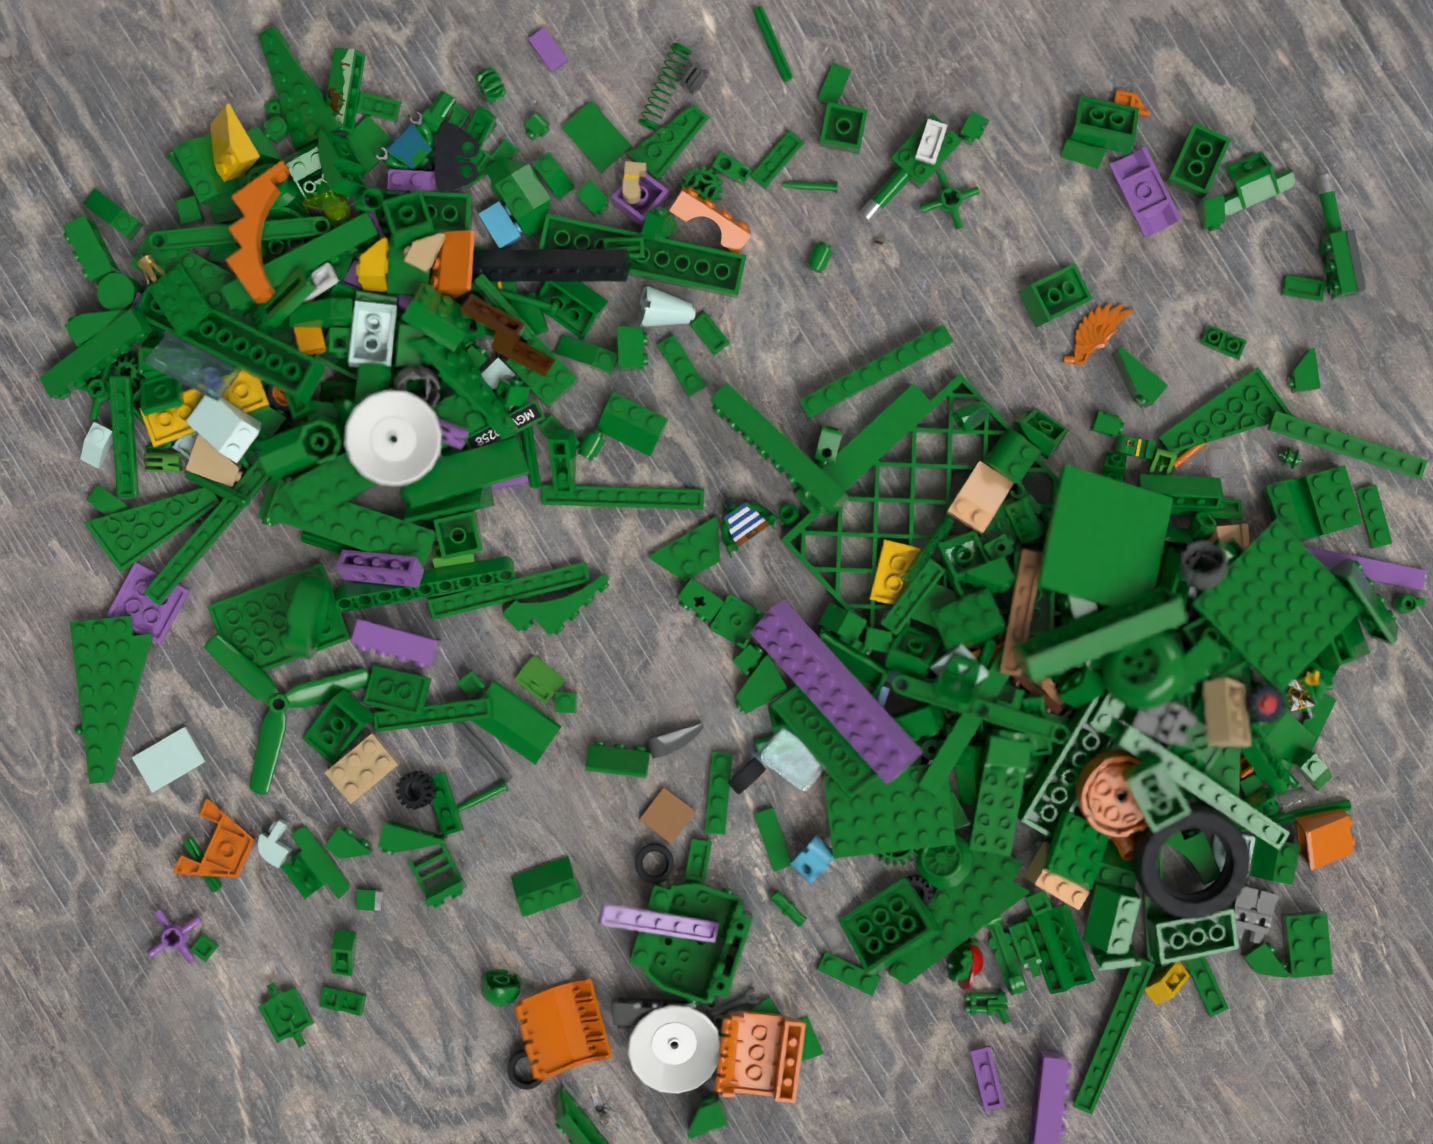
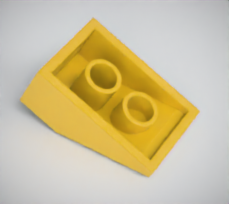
[210,104,260,182]

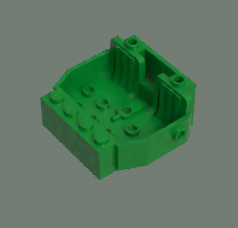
[629,881,753,1005]

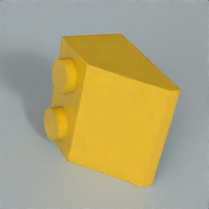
[356,238,389,292]

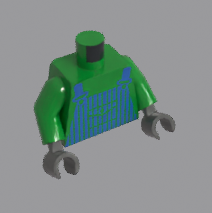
[373,110,435,172]

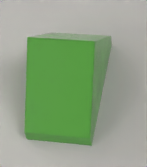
[1147,449,1177,475]

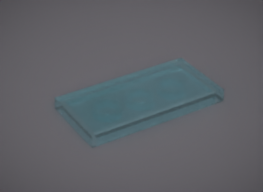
[146,333,240,402]

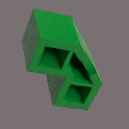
[818,602,867,644]

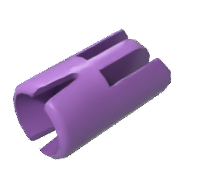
[437,418,468,449]

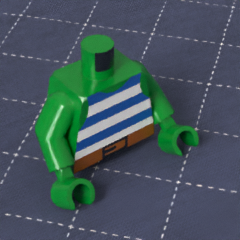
[721,497,782,558]

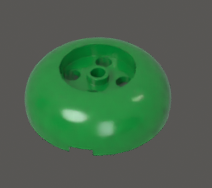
[1102,631,1186,710]

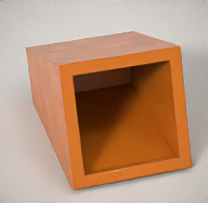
[1295,809,1355,870]

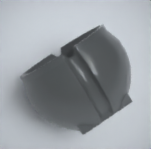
[393,366,440,409]
[1179,541,1228,591]

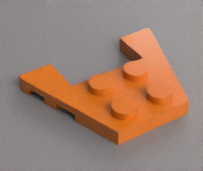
[173,799,255,878]

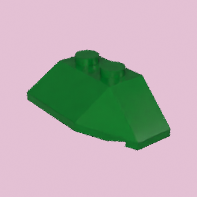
[484,158,551,238]
[556,1085,610,1144]

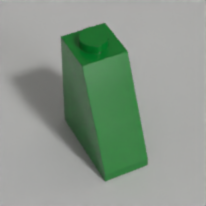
[735,655,788,714]

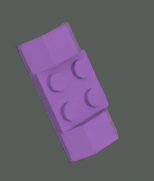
[1109,146,1181,237]

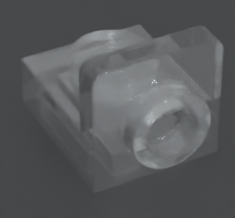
[821,921,851,955]

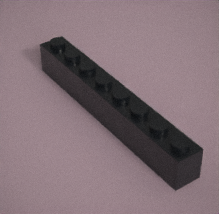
[471,249,631,282]

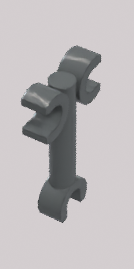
[704,988,759,1028]

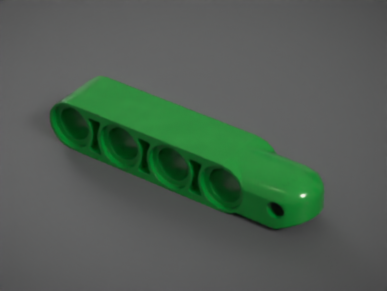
[1240,722,1290,794]

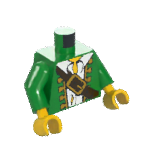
[1269,668,1326,719]

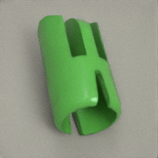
[144,451,183,473]

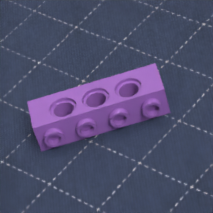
[336,550,424,587]

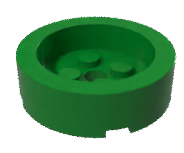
[283,574,332,660]

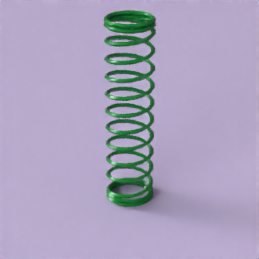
[638,42,692,131]

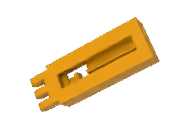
[293,299,326,355]

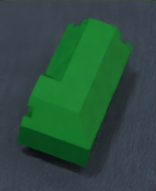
[256,415,346,482]

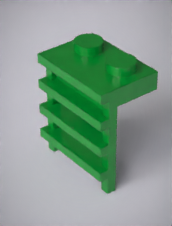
[408,843,467,908]
[1090,939,1141,971]

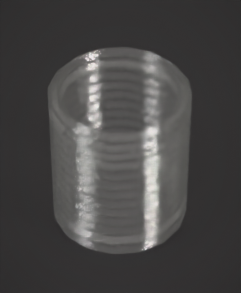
[1277,786,1309,814]

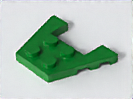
[448,103,520,188]

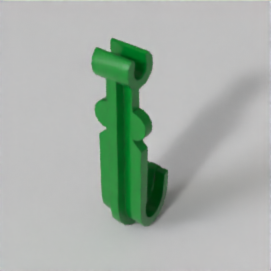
[986,916,1027,995]

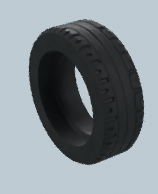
[1132,802,1251,919]

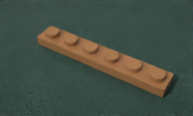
[999,550,1043,676]

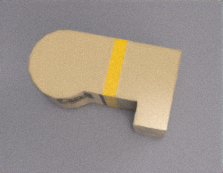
[622,161,647,204]

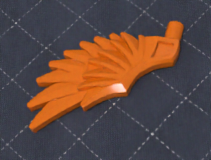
[1063,303,1134,365]

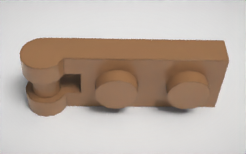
[1034,676,1064,706]

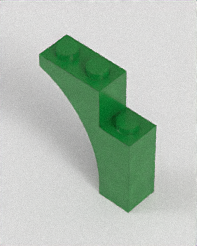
[1134,829,1221,885]

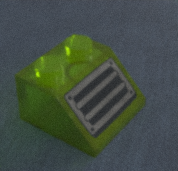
[303,190,354,230]

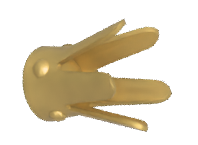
[137,254,165,285]

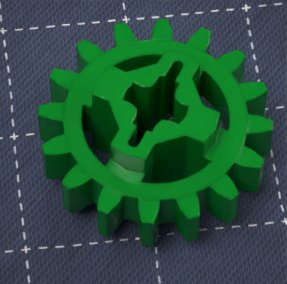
[680,165,724,206]

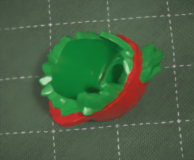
[947,938,984,990]

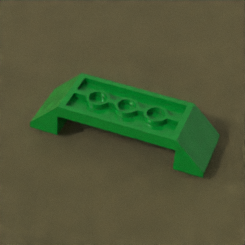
[1170,694,1223,803]

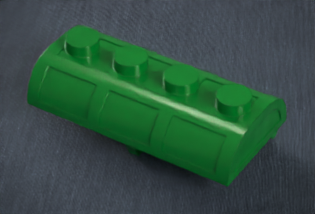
[817,628,892,699]

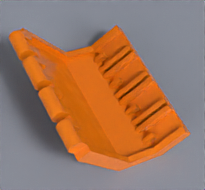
[514,978,613,1081]

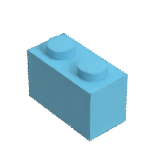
[479,202,522,250]

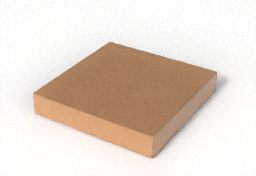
[639,787,696,844]

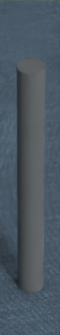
[453,721,513,783]

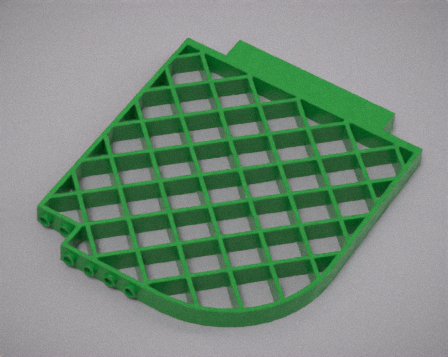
[781,373,1061,719]

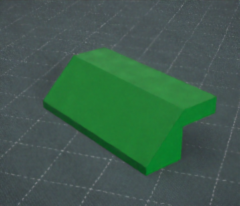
[471,680,562,765]
[1022,903,1095,994]

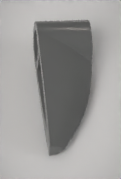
[647,723,704,759]

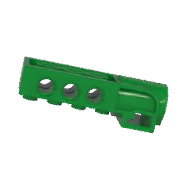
[967,726,1032,856]

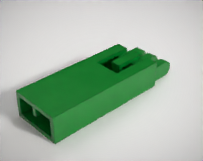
[251,266,317,333]

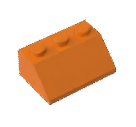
[429,231,475,300]

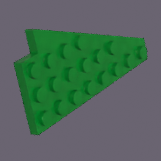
[69,615,154,784]
[889,835,1030,985]

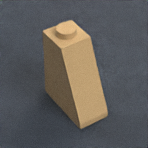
[186,433,243,487]

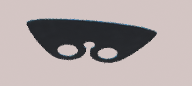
[435,121,479,193]

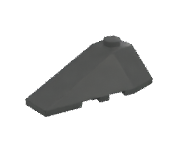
[613,997,696,1029]

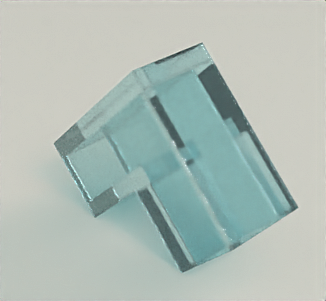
[886,670,907,696]

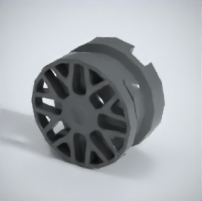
[680,62,710,95]

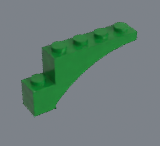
[502,574,610,636]

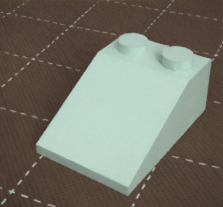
[349,301,397,367]
[186,389,261,463]

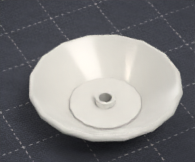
[345,390,441,486]
[628,1005,721,1094]

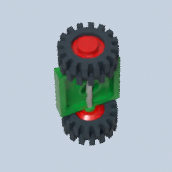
[1245,680,1287,724]

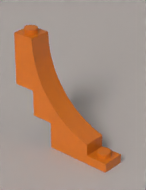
[226,161,291,304]

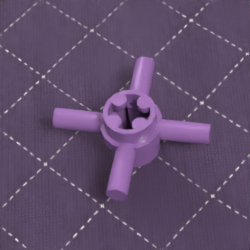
[147,909,202,964]

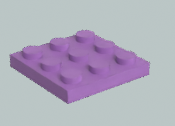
[106,562,190,645]

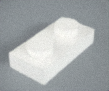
[915,119,948,165]
[303,263,339,303]

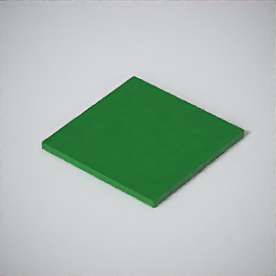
[1036,465,1174,607]

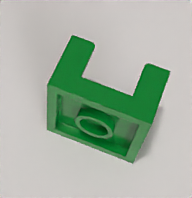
[709,593,765,649]

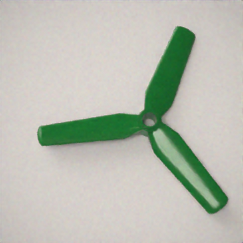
[204,634,370,794]

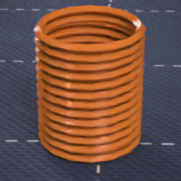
[1111,833,1137,860]

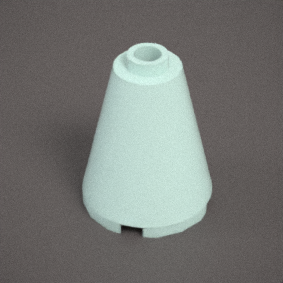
[638,286,696,327]

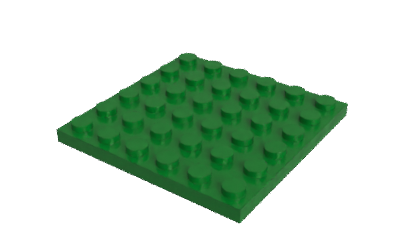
[1191,519,1363,692]

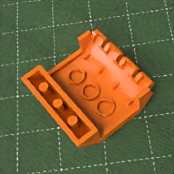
[714,1010,806,1103]

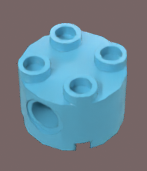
[790,835,834,884]

